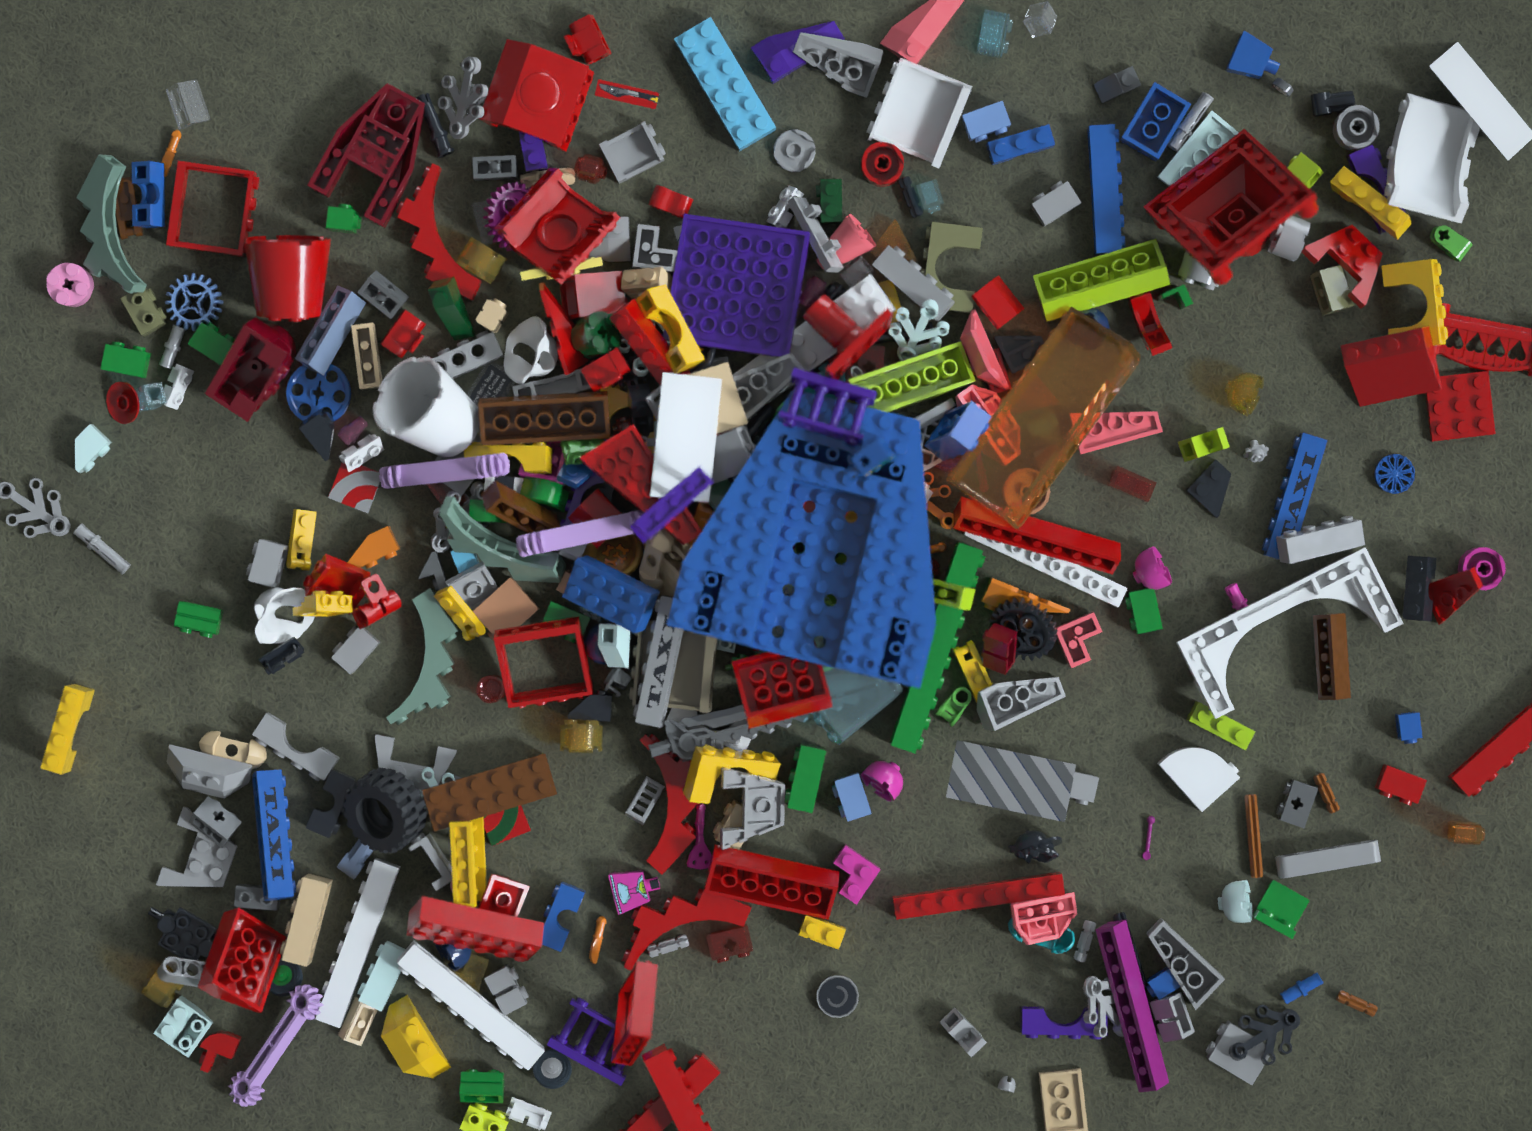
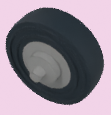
[533,1050,572,1089]

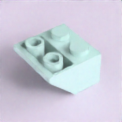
[153,995,213,1058]

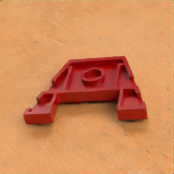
[1301,225,1383,309]

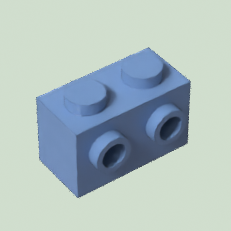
[961,100,1011,143]
[832,772,872,822]

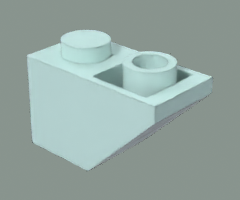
[75,424,112,473]
[598,624,630,668]

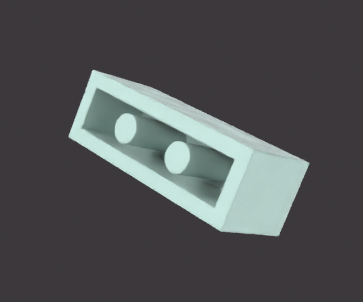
[357,941,406,1011]

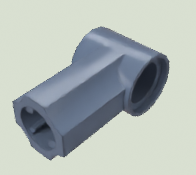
[337,839,373,880]

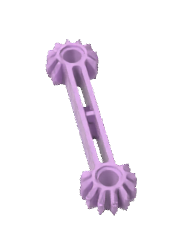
[379,453,510,488]
[516,510,644,557]
[228,984,323,1107]

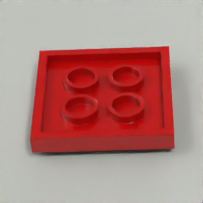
[1425,371,1496,442]

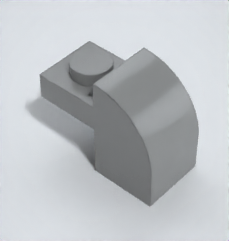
[940,1008,987,1057]

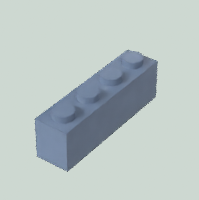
[295,286,366,376]

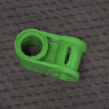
[1430,225,1473,262]
[935,686,971,727]

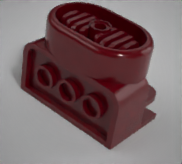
[205,317,296,422]

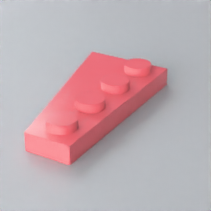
[1069,411,1163,455]

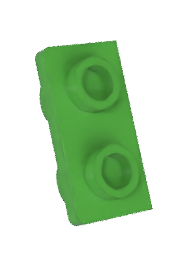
[560,438,605,465]

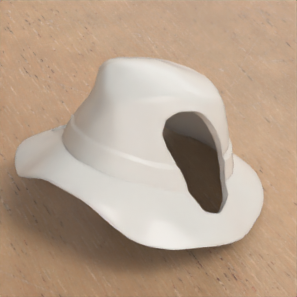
[504,316,558,384]
[254,587,315,644]

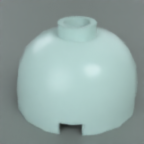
[1218,880,1253,923]

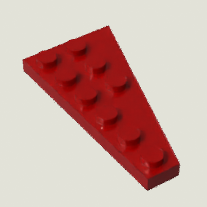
[579,424,702,545]

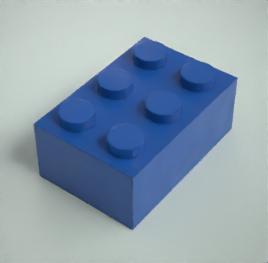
[1120,82,1191,162]
[924,401,991,461]

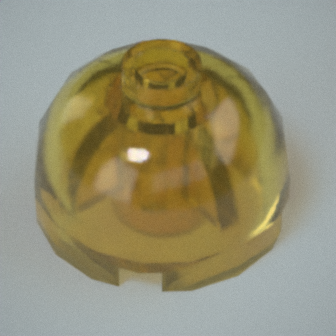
[1225,373,1264,416]

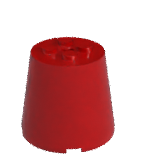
[244,235,331,322]

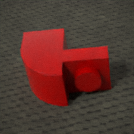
[199,1031,242,1073]

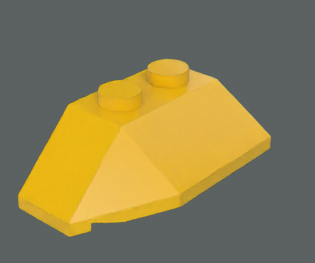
[381,995,451,1078]

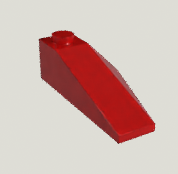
[539,283,589,375]

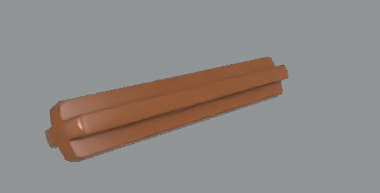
[1245,794,1263,878]

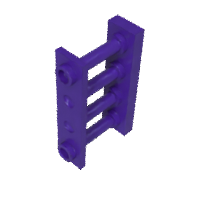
[778,368,877,446]
[629,466,713,543]
[547,997,626,1086]

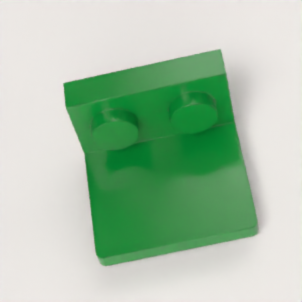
[1252,880,1309,939]

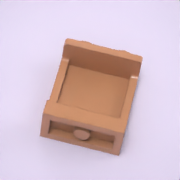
[473,577,540,641]

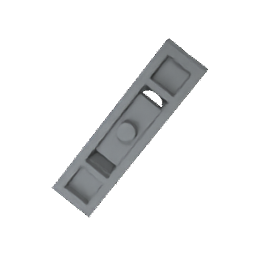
[788,197,844,273]

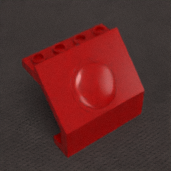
[479,39,595,152]
[494,168,620,284]

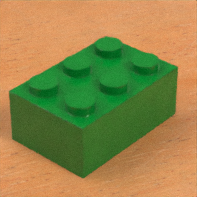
[784,743,826,813]

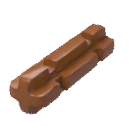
[1313,773,1340,813]
[1336,990,1378,1017]

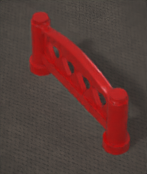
[1433,303,1532,377]

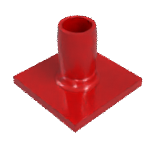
[803,294,894,380]

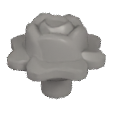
[1243,440,1269,463]

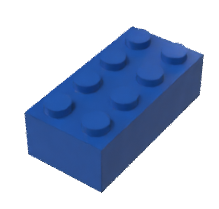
[562,555,660,633]

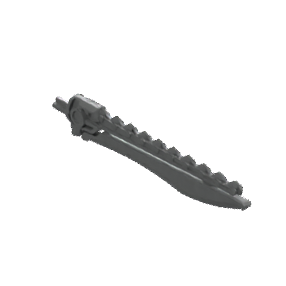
[648,674,881,762]

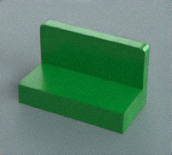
[1156,284,1193,310]

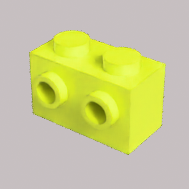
[459,1103,510,1131]

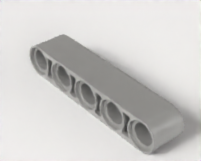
[1275,840,1381,879]
[157,957,206,987]

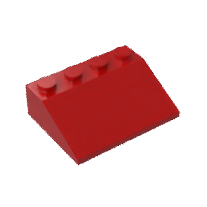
[1340,326,1442,407]
[732,640,832,729]
[197,908,287,1013]

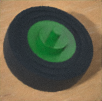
[269,958,303,996]

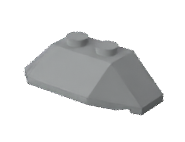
[167,745,252,799]

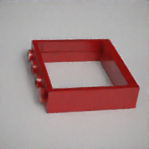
[166,161,259,257]
[494,617,593,709]
[611,961,658,1066]

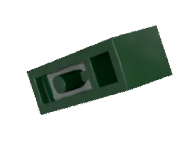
[428,276,475,341]

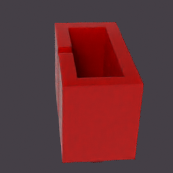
[1375,764,1427,806]

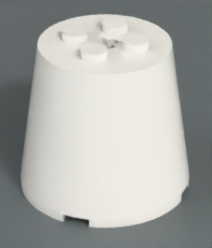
[373,356,480,458]

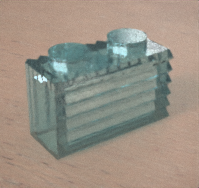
[976,9,1013,58]

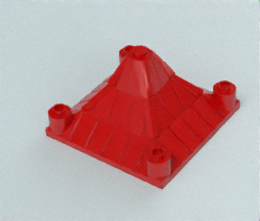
[1143,129,1318,285]

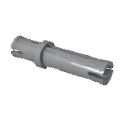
[1167,92,1214,152]
[73,523,131,575]

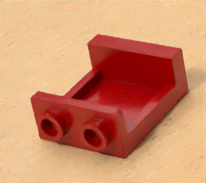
[303,553,371,615]

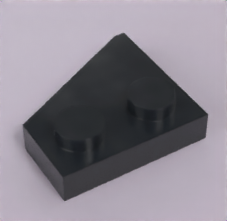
[994,336,1050,374]
[1186,459,1231,518]

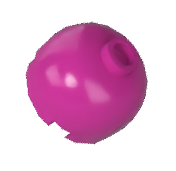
[1133,546,1172,590]
[860,761,903,802]

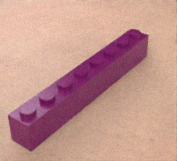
[1095,920,1169,1092]

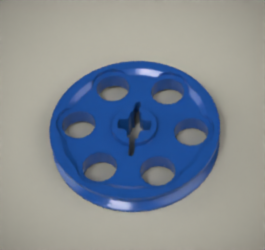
[286,364,351,421]

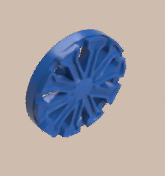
[1374,454,1415,494]

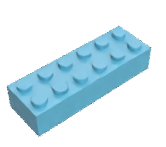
[674,17,776,152]

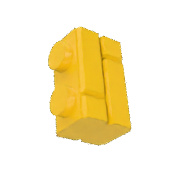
[798,915,846,950]

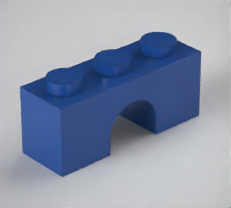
[986,124,1055,165]
[132,161,165,228]
[542,882,586,952]

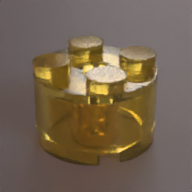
[456,237,507,284]
[560,720,603,753]
[140,958,184,1008]

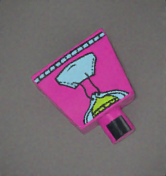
[608,871,660,915]

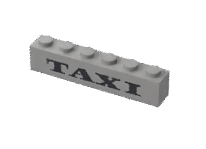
[633,596,683,728]

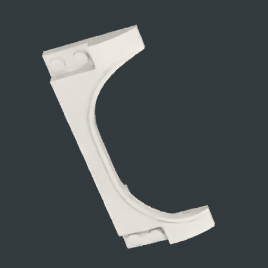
[1176,547,1404,719]

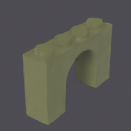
[921,222,983,314]

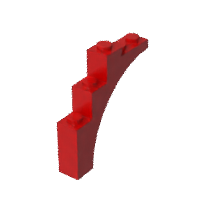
[396,163,482,301]
[640,733,698,875]
[622,887,752,971]

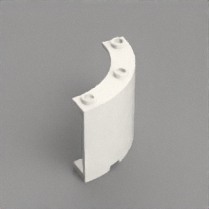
[1384,93,1480,223]

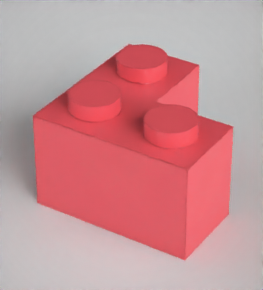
[1055,612,1102,668]

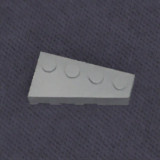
[1146,918,1225,1010]

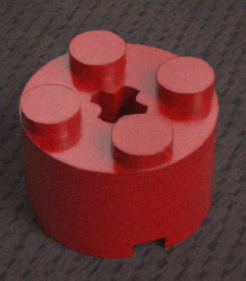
[861,142,904,187]

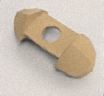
[639,528,674,589]
[199,731,267,769]

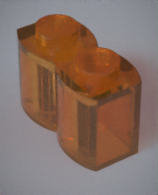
[1447,821,1485,845]

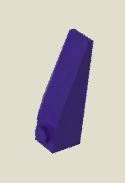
[751,21,845,84]

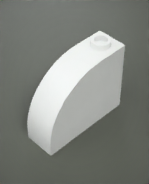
[1157,747,1240,812]

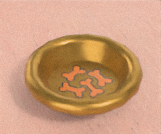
[582,533,644,576]

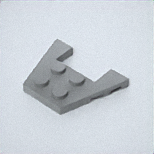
[375,734,457,790]
[720,767,785,849]
[156,806,238,887]

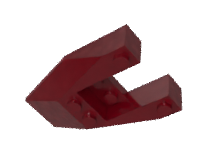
[307,83,425,228]

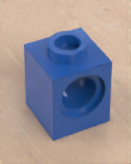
[1395,712,1423,744]
[1146,966,1181,1000]

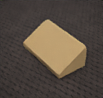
[338,997,377,1046]

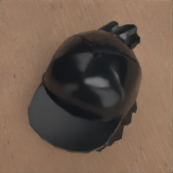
[1008,830,1062,864]

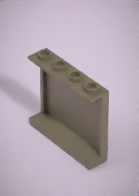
[629,620,718,713]

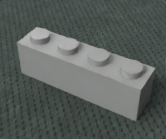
[872,245,955,322]
[1276,516,1365,564]

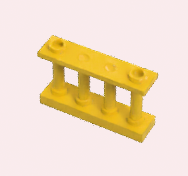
[450,817,487,908]

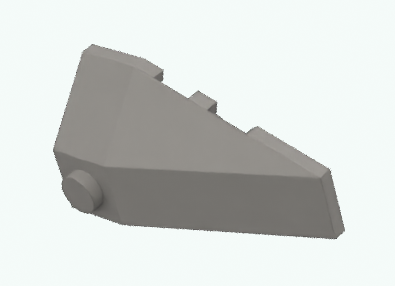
[589,217,631,262]

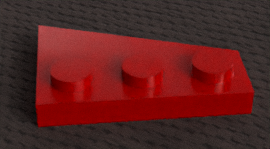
[1428,567,1483,625]

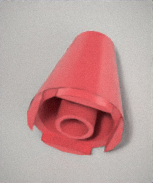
[816,214,876,270]

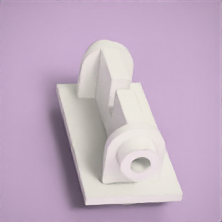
[767,186,804,228]
[160,364,194,410]
[339,434,384,472]
[505,1097,552,1131]

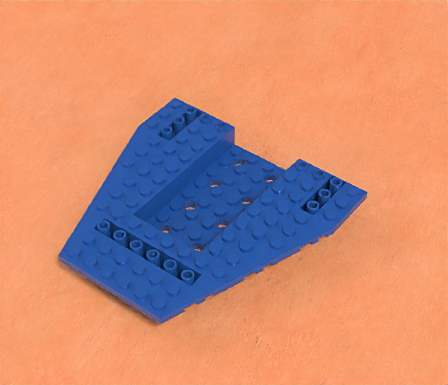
[667,389,936,689]

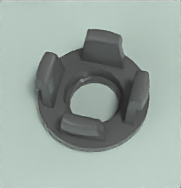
[604,667,632,698]

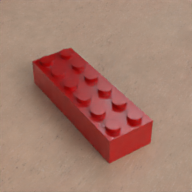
[704,844,839,920]
[406,896,544,962]

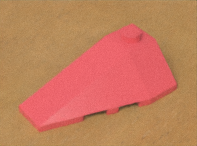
[880,0,964,64]

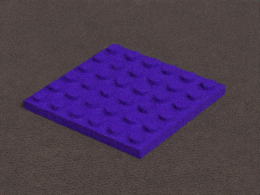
[663,214,810,358]

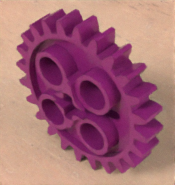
[483,182,531,252]

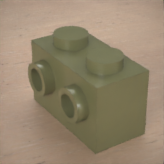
[1310,265,1354,316]
[120,288,167,336]

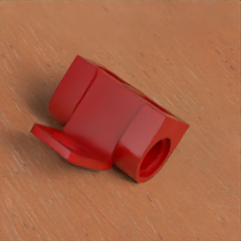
[564,14,612,65]
[380,309,426,359]
[580,348,631,393]
[351,574,402,629]

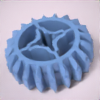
[165,273,223,331]

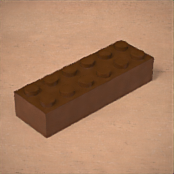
[478,391,610,445]
[421,753,557,831]

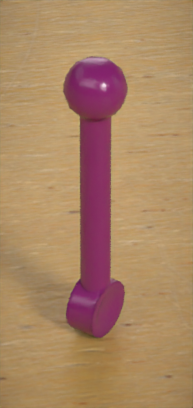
[1142,816,1155,860]

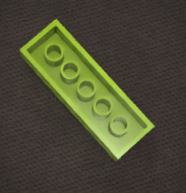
[1033,239,1170,321]
[845,341,976,413]

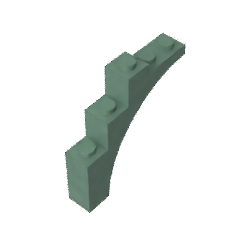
[77,154,147,293]
[439,496,566,583]
[386,588,459,725]

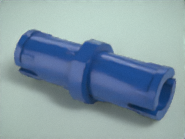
[1280,973,1323,1004]

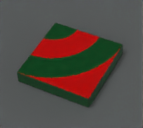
[483,805,531,846]

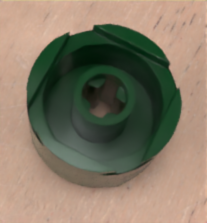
[571,311,621,359]

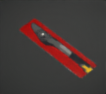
[595,79,659,109]

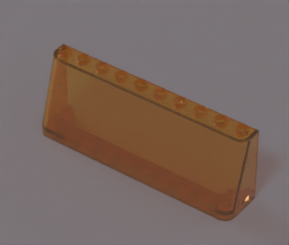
[946,306,1140,529]

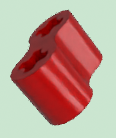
[648,185,693,219]

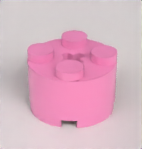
[47,263,94,307]

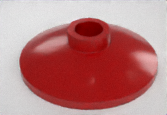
[106,381,140,424]

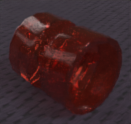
[476,674,506,703]

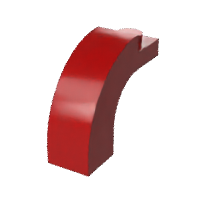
[1127,291,1172,356]

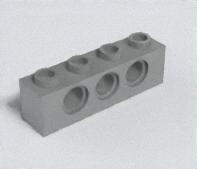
[429,330,504,379]

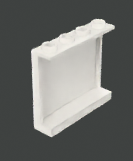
[866,58,972,168]

